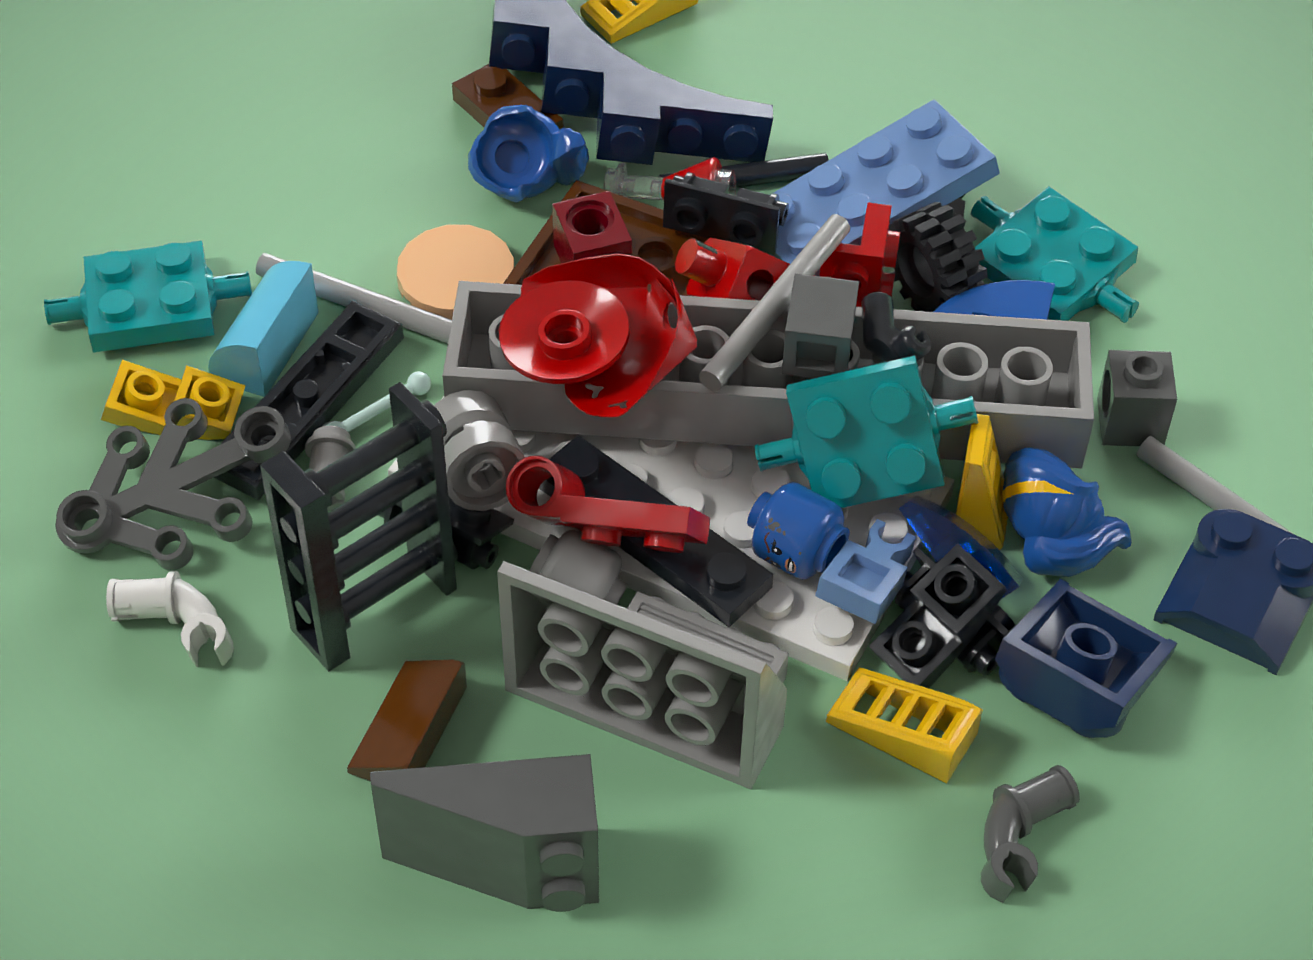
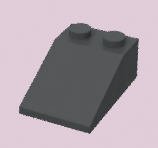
[370,754,599,912]

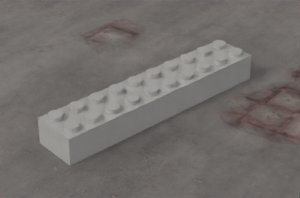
[442,281,1094,469]

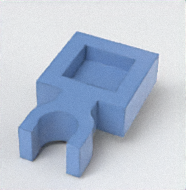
[815,519,916,624]

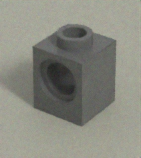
[782,273,859,378]
[1097,350,1177,446]

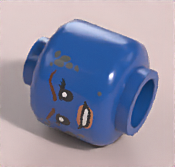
[747,482,850,580]

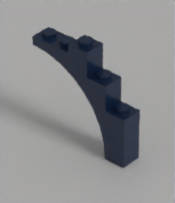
[489,0,773,165]

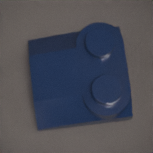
[1153,509,1313,675]
[995,579,1178,738]

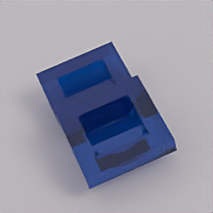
[898,495,1023,599]

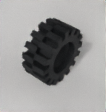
[889,202,987,312]

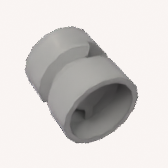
[434,390,525,511]

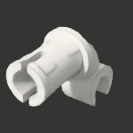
[106,571,234,667]

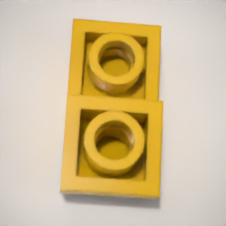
[101,359,246,440]

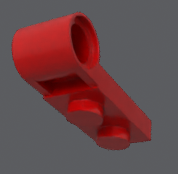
[506,456,711,553]

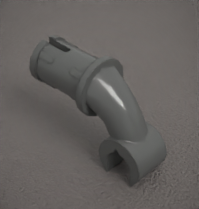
[981,765,1080,903]

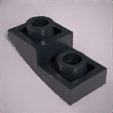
[869,543,1007,688]

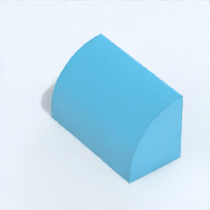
[208,261,319,397]

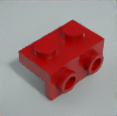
[819,202,900,307]

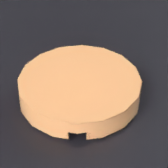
[397,225,514,320]

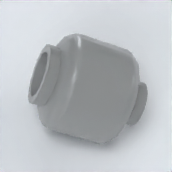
[529,530,628,605]

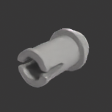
[305,426,356,511]

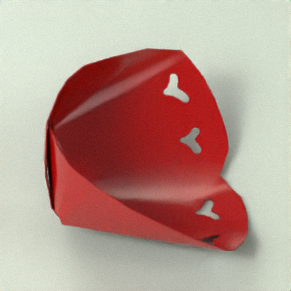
[521,253,697,417]

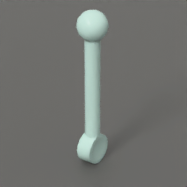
[323,371,431,432]

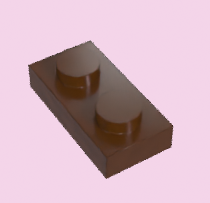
[452,64,564,129]

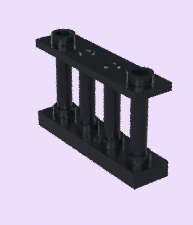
[260,382,458,672]

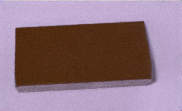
[347,659,467,781]

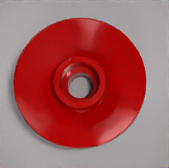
[499,280,630,384]

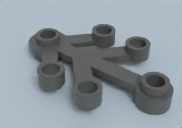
[55,398,291,570]

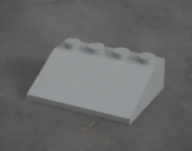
[497,561,787,789]

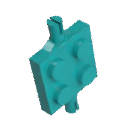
[971,186,1139,323]
[44,240,252,353]
[755,356,979,508]

